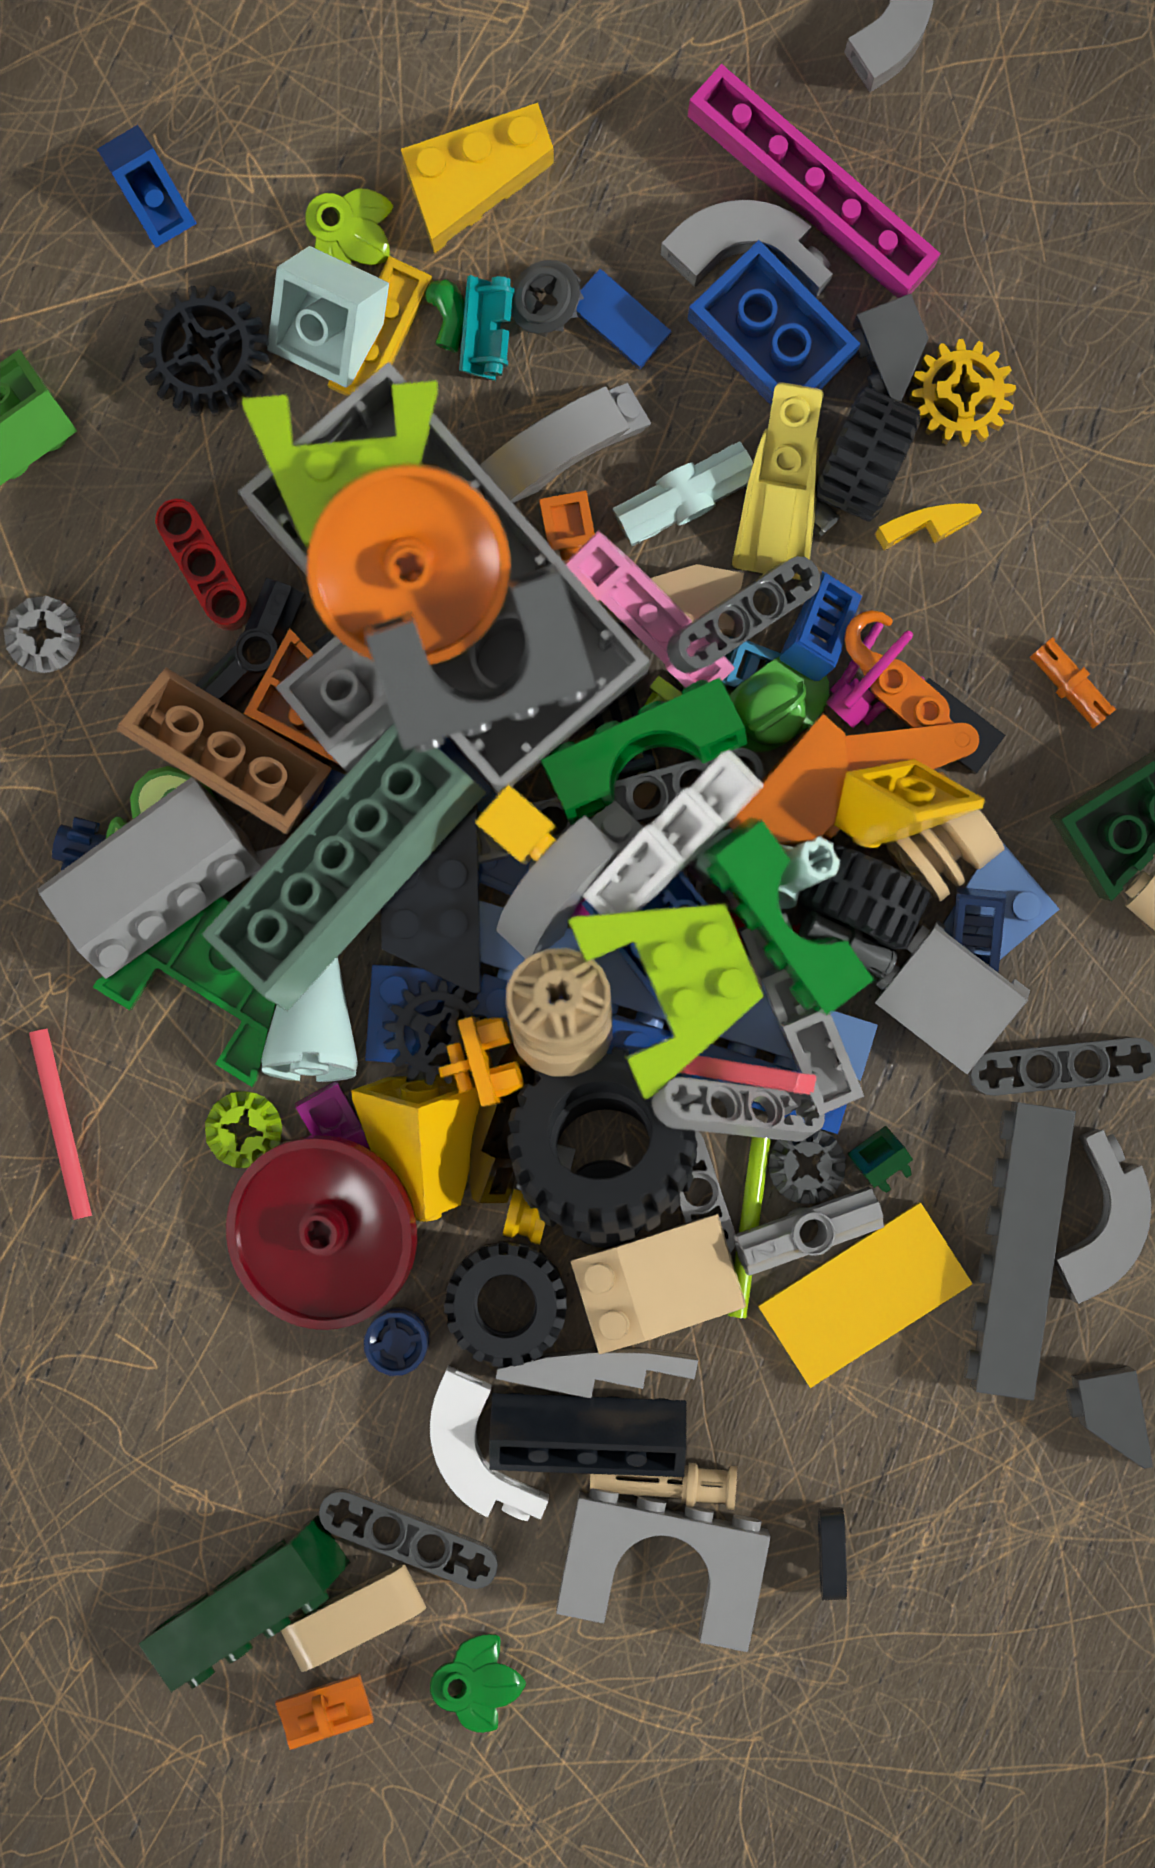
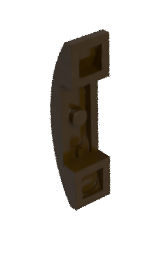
[470,1043,536,1203]

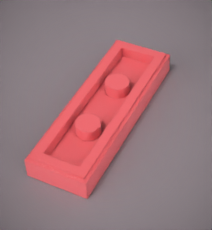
[679,1055,816,1094]

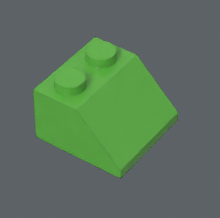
[0,349,77,486]

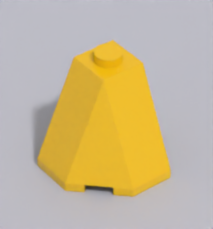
[351,1074,481,1222]

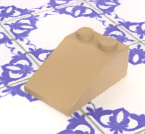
[571,1214,746,1355]

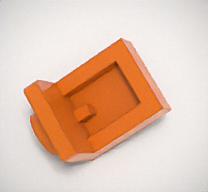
[539,490,595,563]

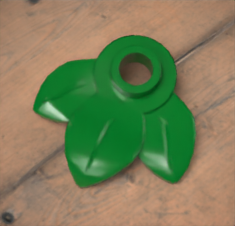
[430,1634,526,1733]

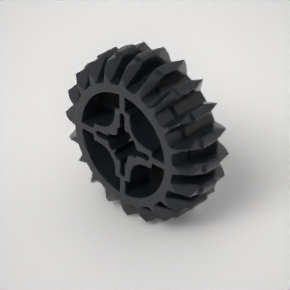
[139,285,269,416]

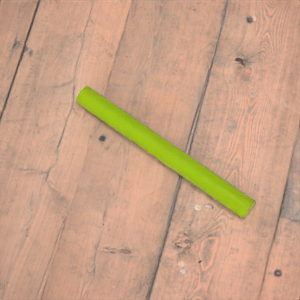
[727,1137,771,1318]

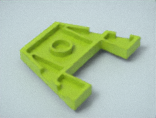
[242,381,438,546]
[567,904,763,1099]

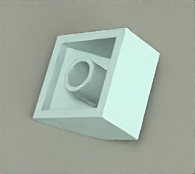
[267,246,389,388]

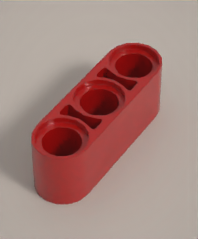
[155,498,251,631]

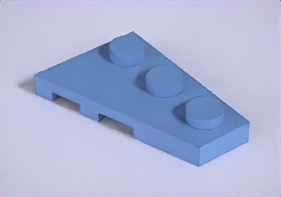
[942,842,1059,959]

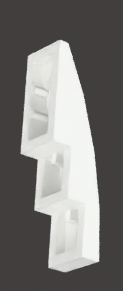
[582,750,764,915]

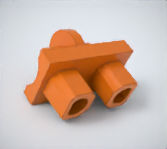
[275,1673,374,1750]

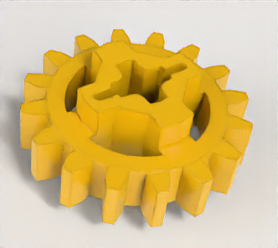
[909,339,1016,447]

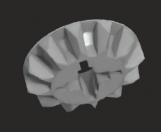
[3,595,81,673]

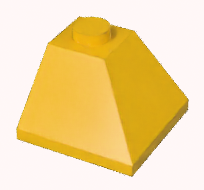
[834,759,984,848]

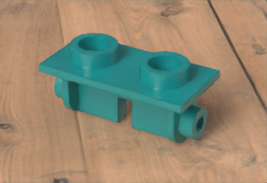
[459,275,515,381]

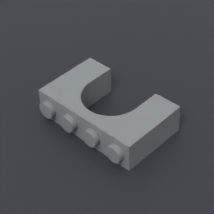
[556,1488,771,1652]

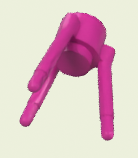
[826,622,925,728]

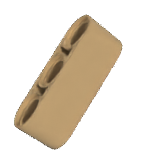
[281,1563,426,1672]

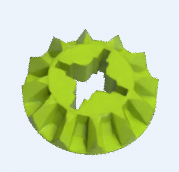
[205,1091,282,1168]

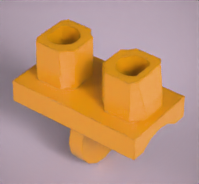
[438,1017,525,1106]

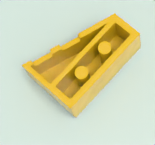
[401,103,554,254]

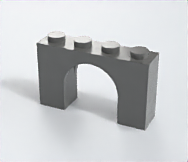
[364,564,596,752]

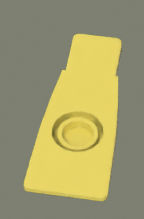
[732,382,823,580]

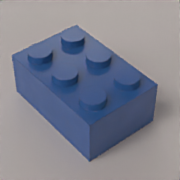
[687,240,860,406]

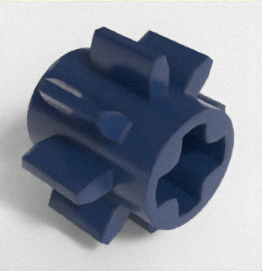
[52,817,106,871]

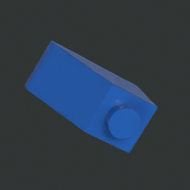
[97,125,197,248]

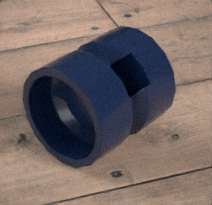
[364,1307,430,1376]

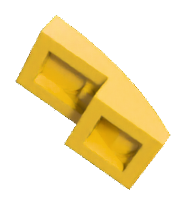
[875,503,982,551]

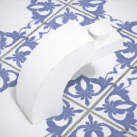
[430,1366,549,1521]

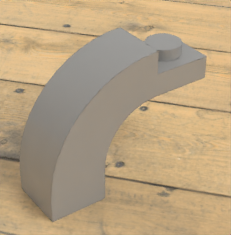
[844,0,933,92]
[660,200,833,298]
[479,383,651,503]
[496,801,644,959]
[1054,1128,1151,1304]

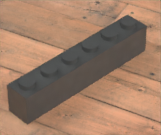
[964,1101,1076,1401]

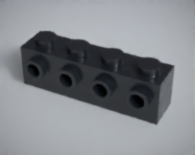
[489,1393,687,1477]

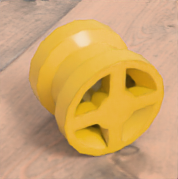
[502,1189,545,1245]

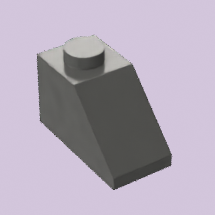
[1066,1366,1153,1469]

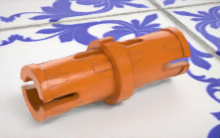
[1029,637,1116,729]

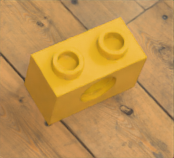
[475,785,558,865]

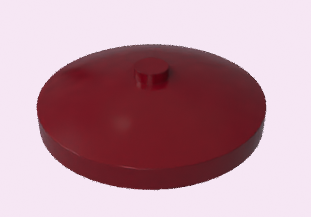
[226,1135,417,1330]

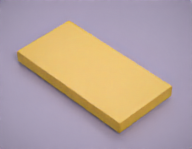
[758,1202,973,1388]

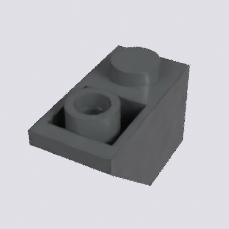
[850,293,929,401]

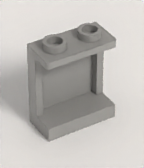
[875,920,1030,1074]

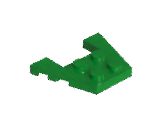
[93,896,276,1087]

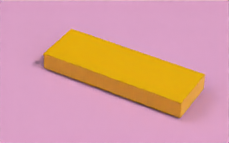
[327,256,433,397]

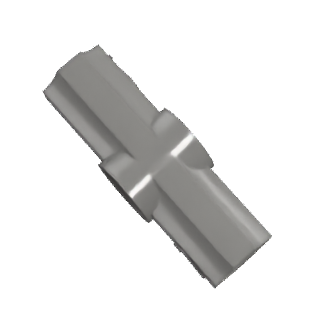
[733,1187,884,1276]

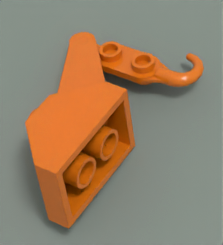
[723,610,979,848]

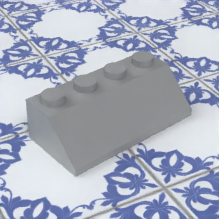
[37,777,262,979]

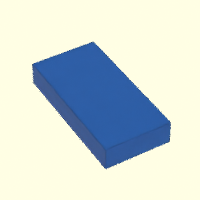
[576,269,672,370]

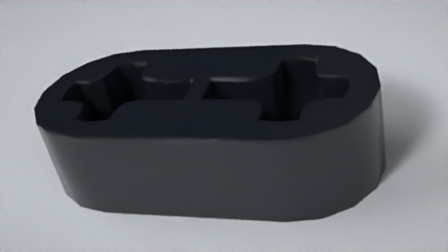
[818,1507,847,1600]

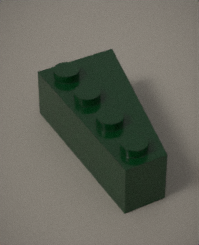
[1049,750,1155,902]
[139,1515,351,1692]

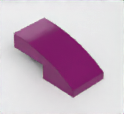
[295,1081,371,1151]

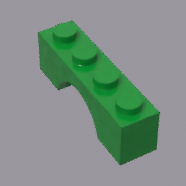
[541,677,747,826]
[703,817,874,1015]

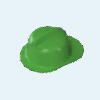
[729,656,829,752]

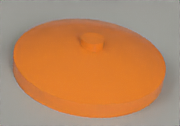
[307,463,510,665]

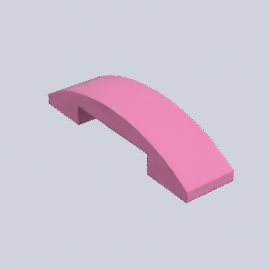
[565,531,735,688]

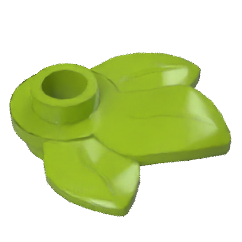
[305,188,393,265]

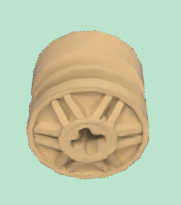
[885,772,1004,902]
[507,948,613,1076]

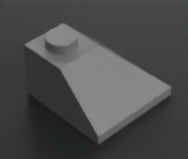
[276,636,394,773]

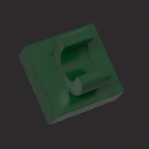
[847,1126,913,1193]

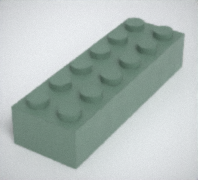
[202,723,486,1011]

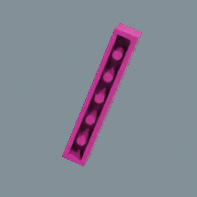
[688,64,941,298]

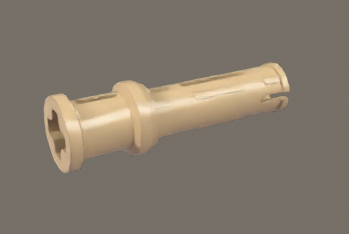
[590,1463,737,1510]

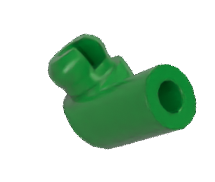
[426,279,465,353]

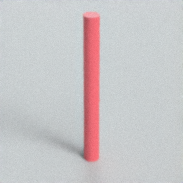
[29,1028,92,1220]

